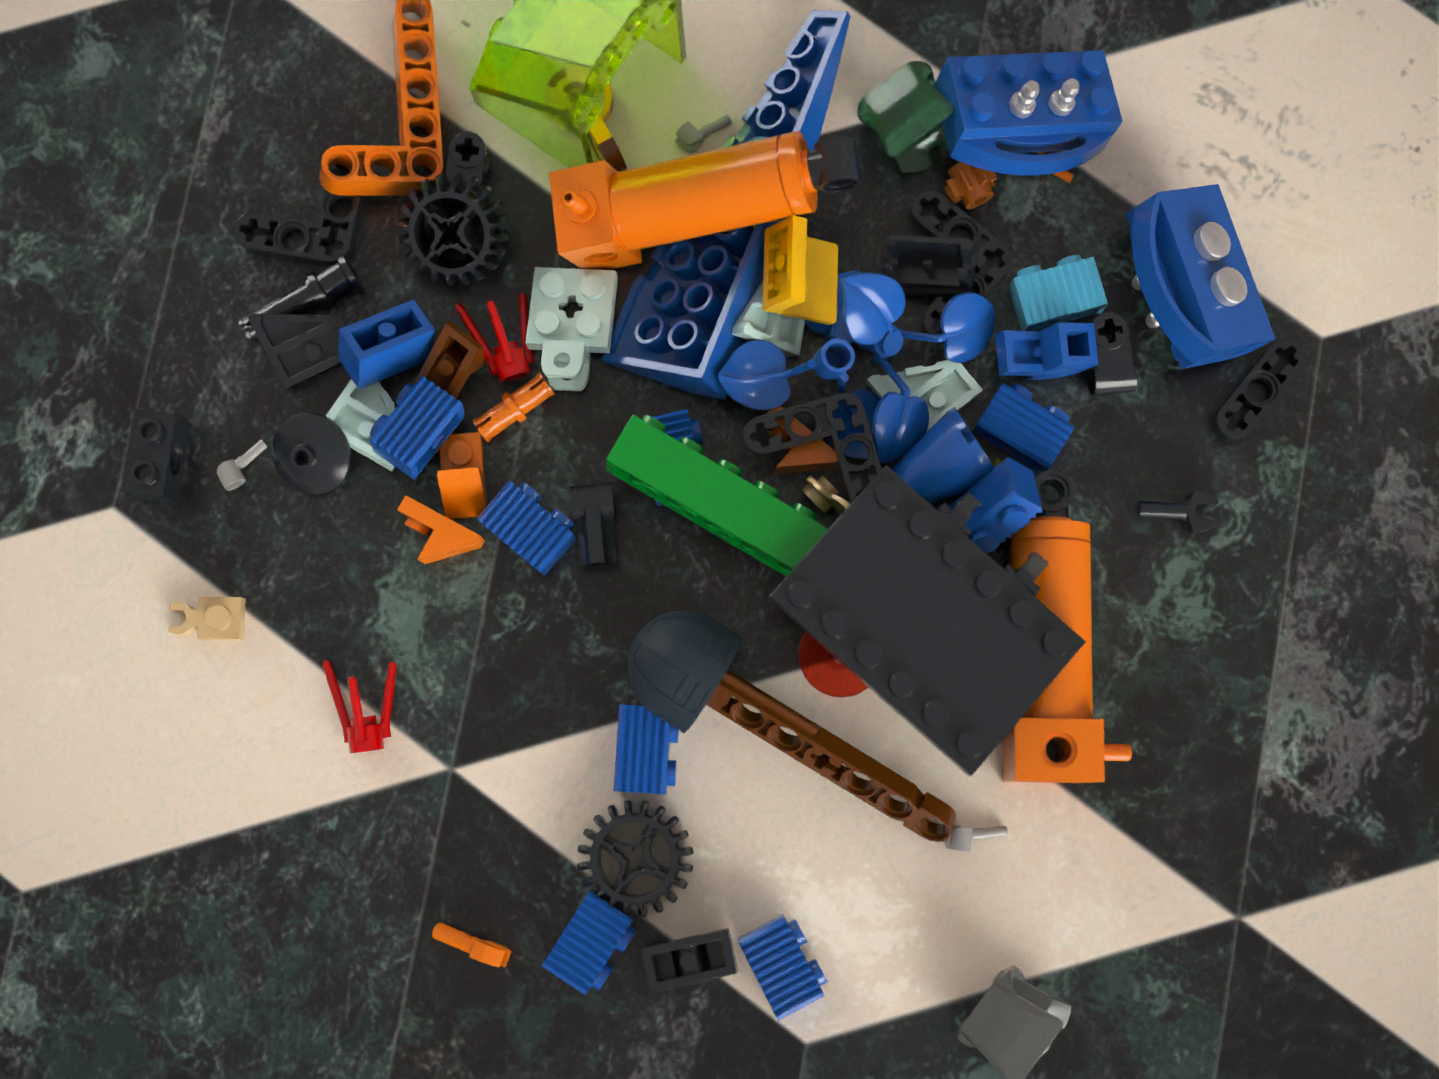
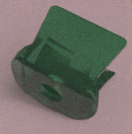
[857,61,954,173]

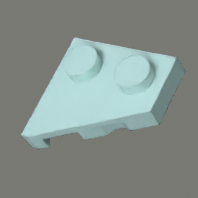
[732,281,805,357]
[867,360,983,433]
[326,379,395,471]

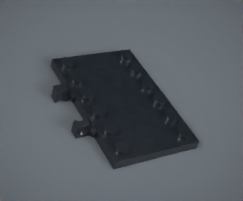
[768,465,1086,776]

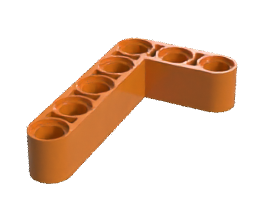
[319,0,443,196]

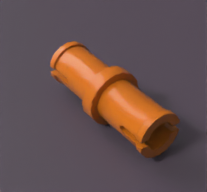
[472,372,555,442]

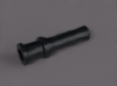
[238,254,362,343]

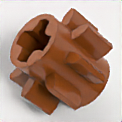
[944,162,998,209]

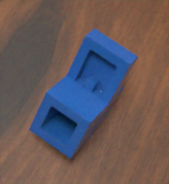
[995,322,1099,380]

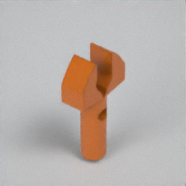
[432,922,511,968]

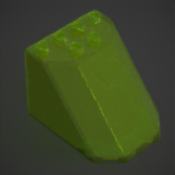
[470,0,686,168]

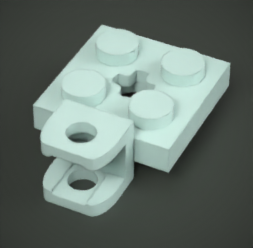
[526,267,618,391]

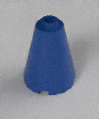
[891,407,995,505]

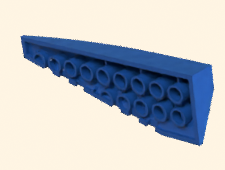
[601,10,851,400]

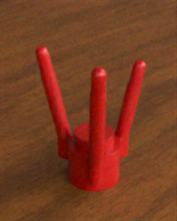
[455,293,535,383]
[323,660,397,753]

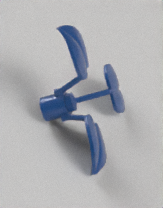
[717,270,880,460]
[840,273,995,463]

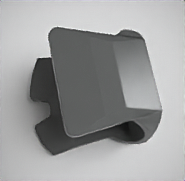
[958,965,1072,1079]

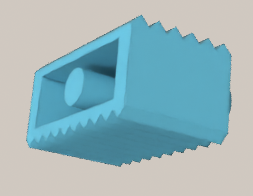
[1009,255,1108,331]

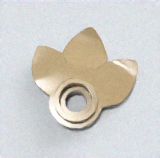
[802,475,851,516]

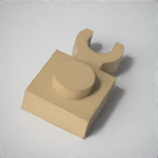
[168,597,246,640]

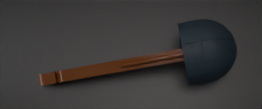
[627,611,956,842]

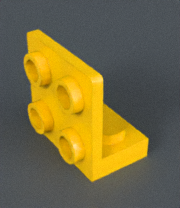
[762,215,838,325]

